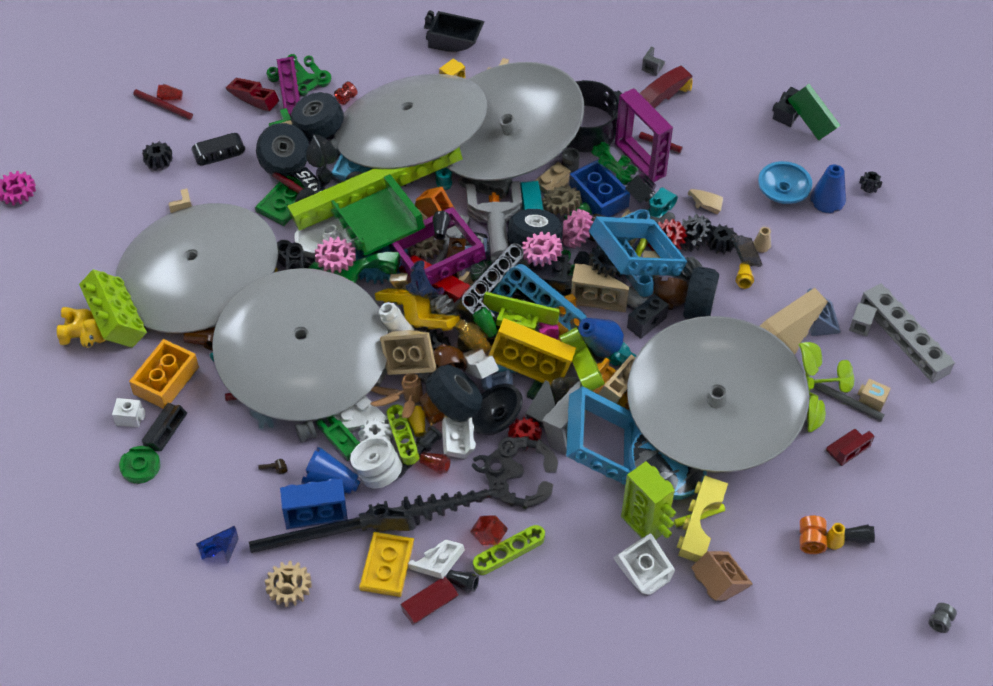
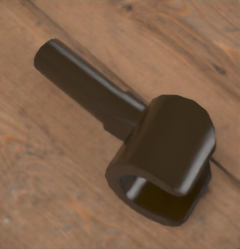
[258,459,288,474]

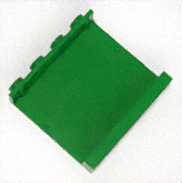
[331,174,425,256]

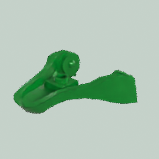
[308,252,400,283]

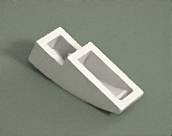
[463,349,499,379]

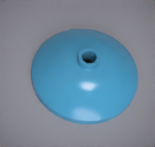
[758,161,812,204]

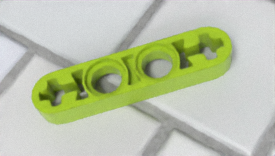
[386,404,419,465]
[473,525,545,575]

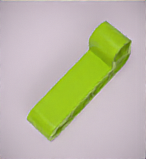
[560,327,605,391]

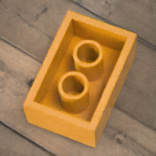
[129,339,199,409]

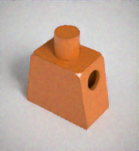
[415,187,455,218]

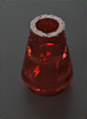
[157,83,183,100]
[419,452,451,474]

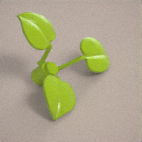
[798,342,855,432]

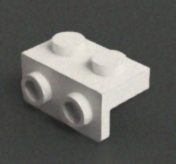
[442,417,476,459]

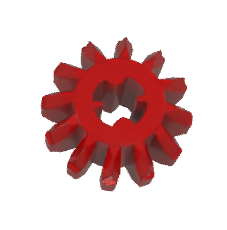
[508,416,542,450]

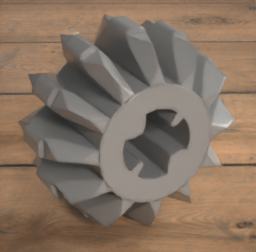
[430,294,459,316]

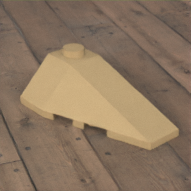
[760,288,828,355]

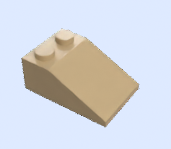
[571,264,629,312]
[380,330,436,375]

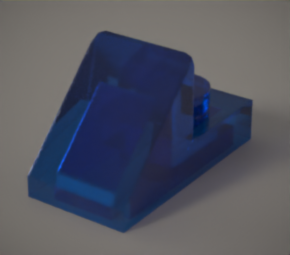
[196,525,239,563]

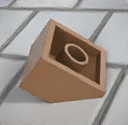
[691,551,753,601]

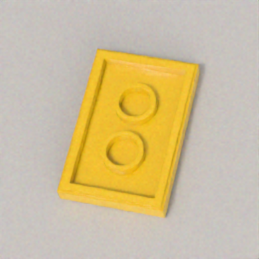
[359,532,414,597]

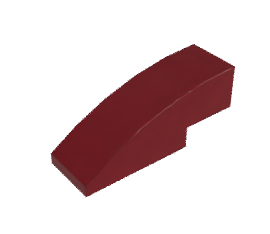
[640,65,693,109]
[226,78,279,111]

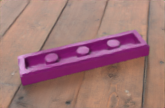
[276,57,300,117]

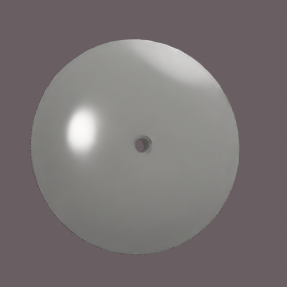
[446,62,584,181]
[334,74,487,169]
[115,203,278,333]
[213,269,388,421]
[627,316,809,472]

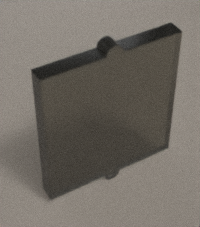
[730,234,763,267]

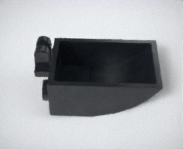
[424,10,485,52]
[507,254,573,296]

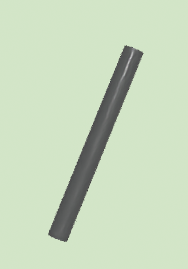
[814,379,885,421]

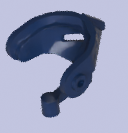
[406,260,444,299]

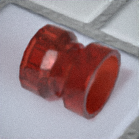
[334,81,358,105]

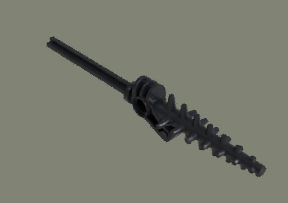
[249,489,493,553]

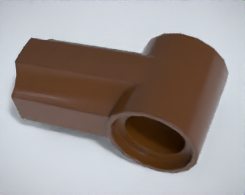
[183,326,216,351]

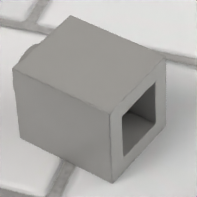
[849,302,877,336]

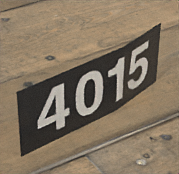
[293,167,325,193]

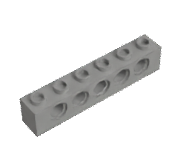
[860,283,955,383]

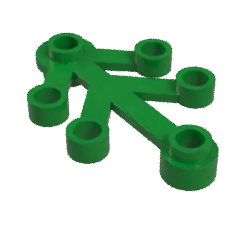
[266,54,332,96]
[591,142,638,185]

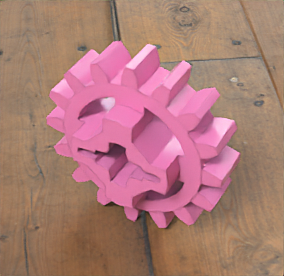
[561,209,593,249]
[522,232,563,267]
[315,237,356,273]

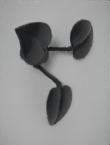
[294,134,362,203]

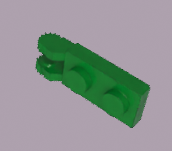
[316,416,360,461]

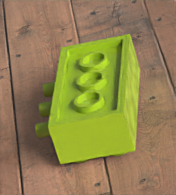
[79,269,147,348]
[621,461,676,540]

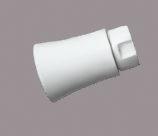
[378,302,415,333]

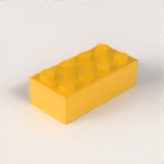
[488,318,576,389]

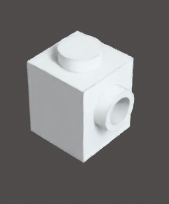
[112,398,145,428]

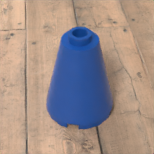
[810,164,846,213]
[578,318,624,358]
[301,447,361,494]

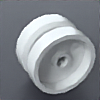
[350,436,402,489]

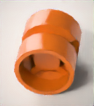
[800,515,827,554]

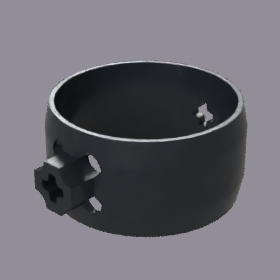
[567,80,622,152]

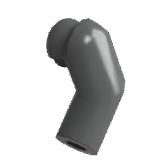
[650,212,675,224]

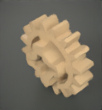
[265,561,312,607]

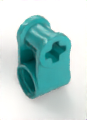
[435,167,453,190]
[648,187,678,218]

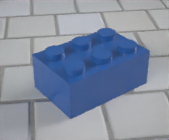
[569,159,630,217]
[280,479,348,530]

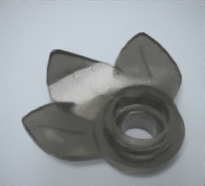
[551,376,580,406]

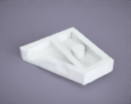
[334,396,388,432]

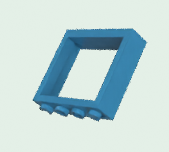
[589,216,688,276]
[566,386,640,485]

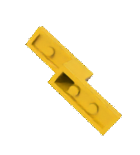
[375,288,460,331]

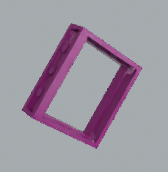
[615,88,673,182]
[389,207,486,288]

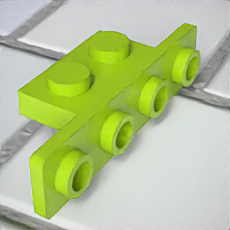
[483,292,560,330]

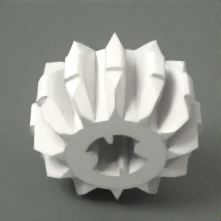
[358,417,393,443]

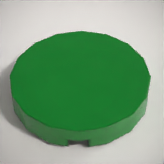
[119,445,161,484]

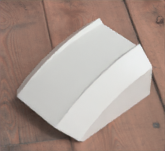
[613,533,675,595]

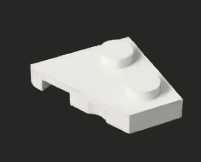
[408,540,465,579]

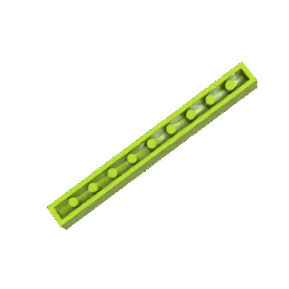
[288,147,463,231]

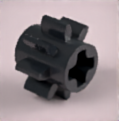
[859,171,882,193]

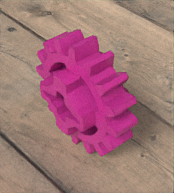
[0,171,36,205]

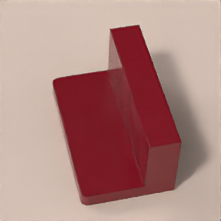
[826,429,875,466]

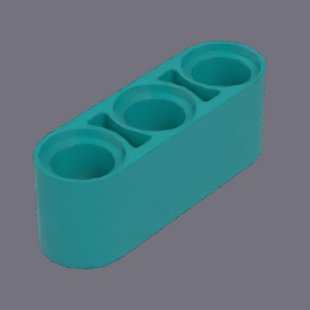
[520,181,543,210]

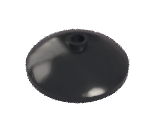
[472,383,523,435]

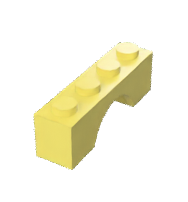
[676,475,728,562]

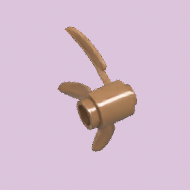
[370,373,424,418]

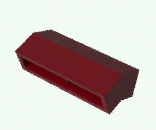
[400,577,459,625]

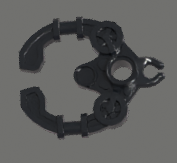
[472,436,558,510]

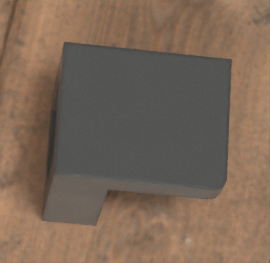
[642,46,665,76]

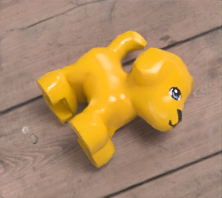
[57,307,106,348]

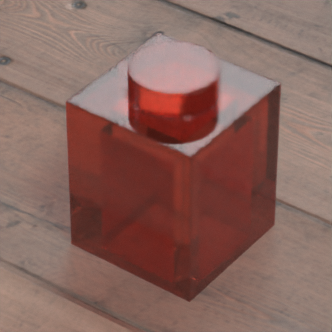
[470,515,508,545]

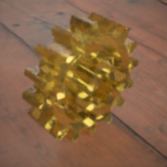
[454,319,492,354]

